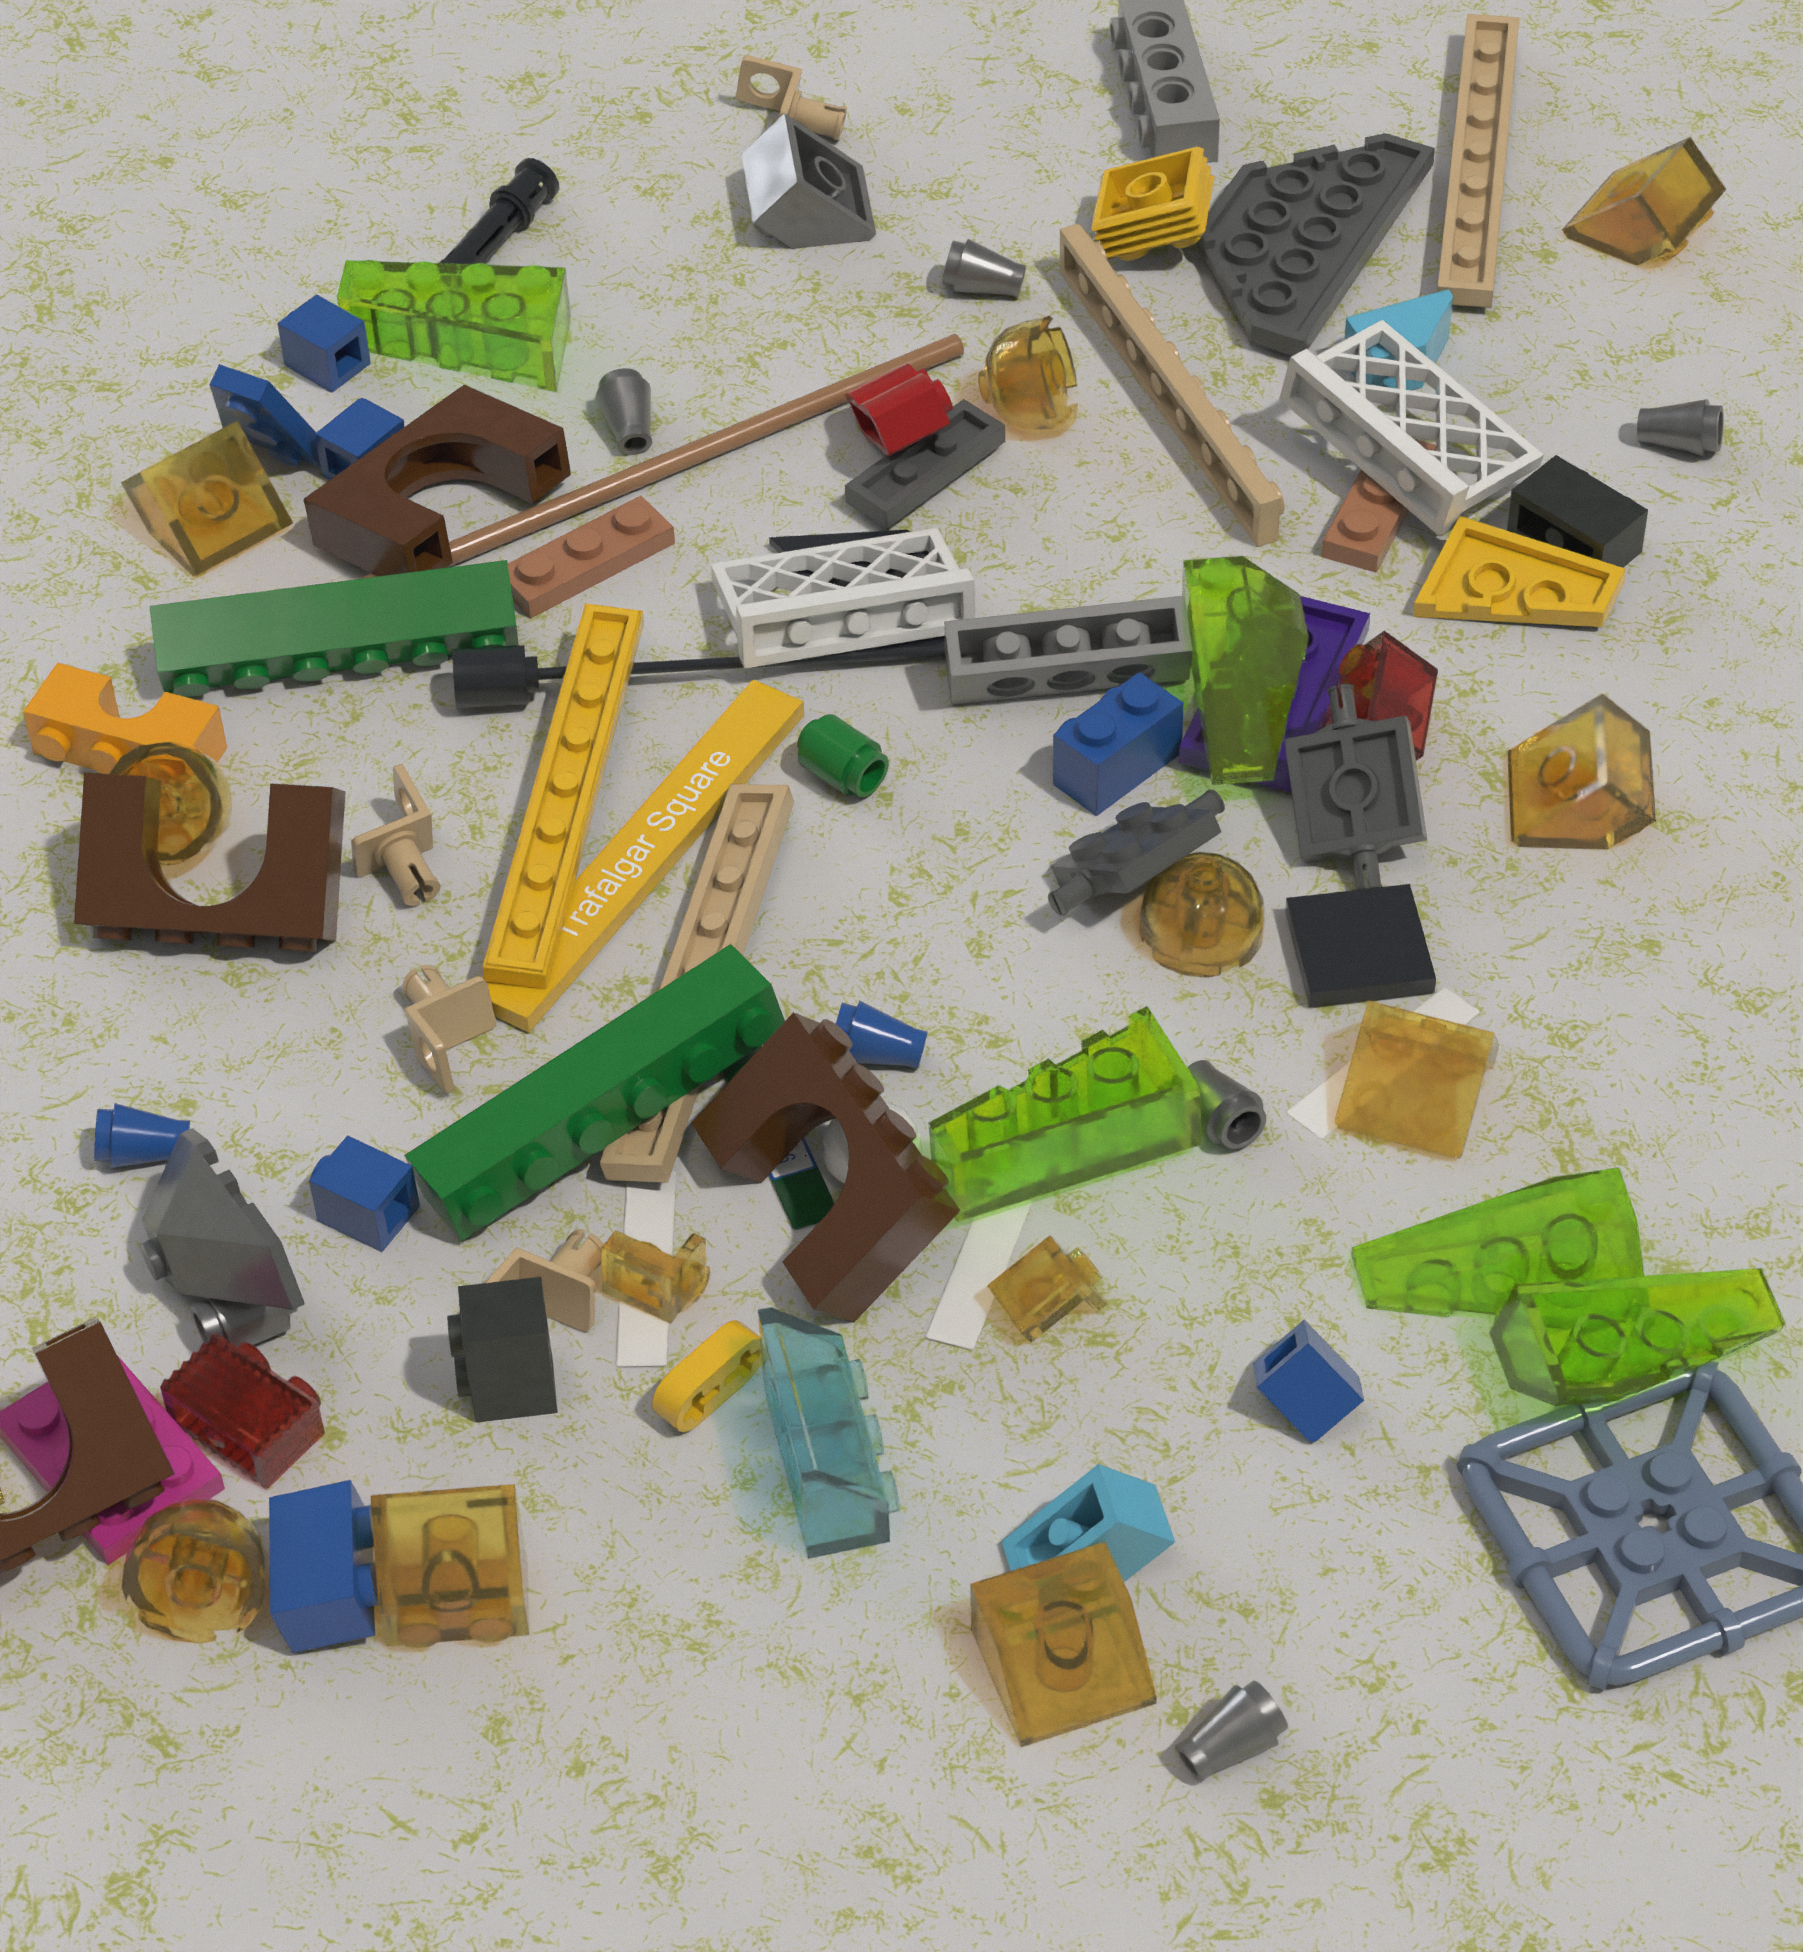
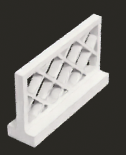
[1279,320,1544,537]
[711,528,975,669]

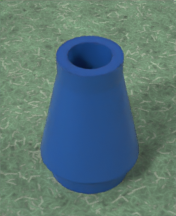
[836,1000,928,1069]
[94,1103,190,1168]

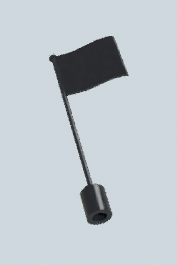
[452,530,945,709]

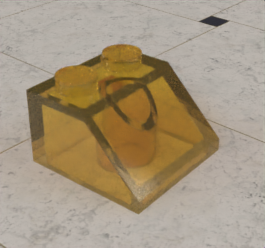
[1562,137,1726,266]
[121,421,293,577]
[1507,693,1656,850]
[371,1484,529,1648]
[970,1542,1157,1747]

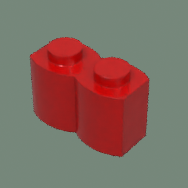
[845,362,953,457]

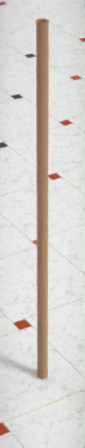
[360,334,964,579]

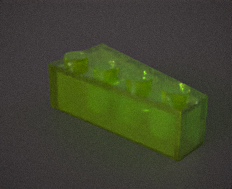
[337,260,571,392]
[928,1006,1201,1222]

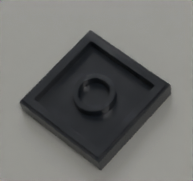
[1285,884,1436,1007]

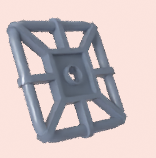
[1456,1358,1803,1690]

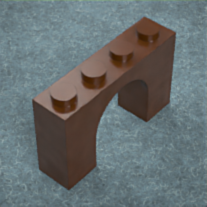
[303,385,571,576]
[74,773,346,952]
[691,1012,961,1322]
[0,1317,175,1574]

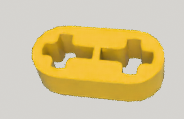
[652,1320,767,1433]

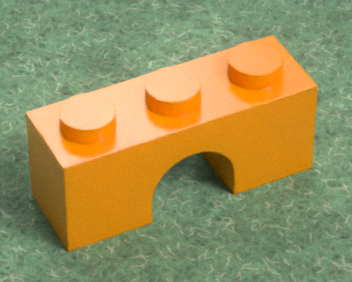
[23,663,227,798]

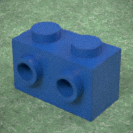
[1053,672,1184,816]
[269,1480,384,1653]

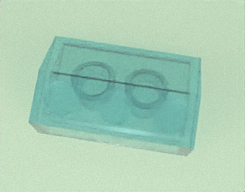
[758,1307,900,1559]

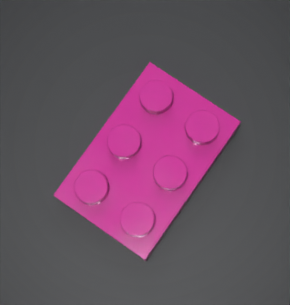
[0,1355,225,1565]

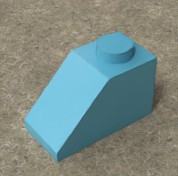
[1001,1464,1175,1603]

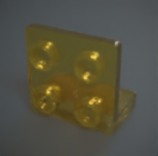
[1335,1001,1500,1159]

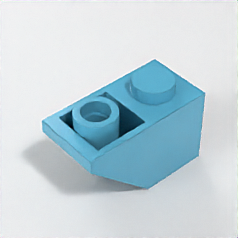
[1344,289,1453,391]

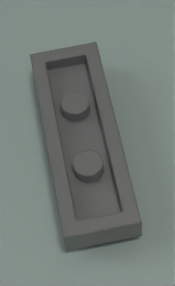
[845,399,1005,529]

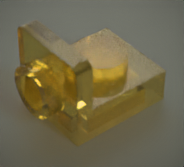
[601,1230,710,1324]
[987,1235,1107,1343]

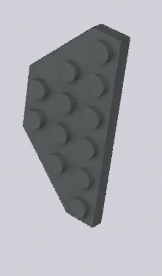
[1197,133,1435,356]

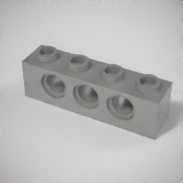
[1110,0,1220,163]
[944,595,1193,705]

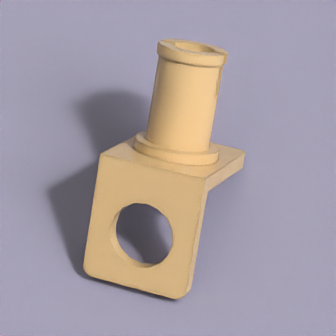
[736,55,847,141]
[351,764,441,906]
[402,965,496,1094]
[485,1229,607,1332]

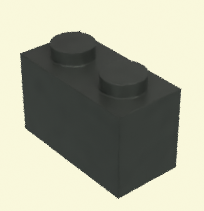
[1507,455,1648,568]
[447,1277,558,1423]

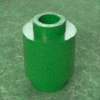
[797,714,889,797]

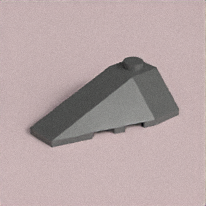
[140,1128,305,1310]

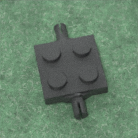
[1284,684,1428,890]
[1048,789,1225,916]

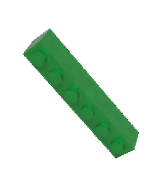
[149,560,519,697]
[404,944,785,1241]

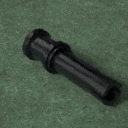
[436,158,560,290]

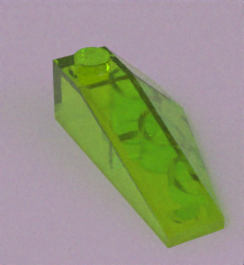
[1182,556,1309,785]
[1351,1167,1649,1333]
[1489,1268,1786,1406]

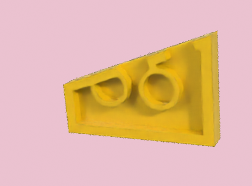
[1414,516,1625,627]

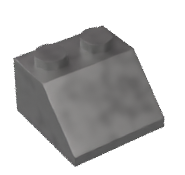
[741,113,876,249]

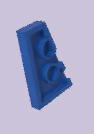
[209,364,320,467]

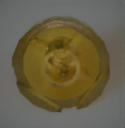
[978,315,1078,433]
[109,741,232,865]
[1139,851,1265,978]
[121,1497,268,1644]

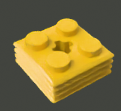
[1091,147,1214,261]

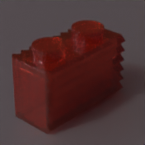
[160,1334,325,1489]

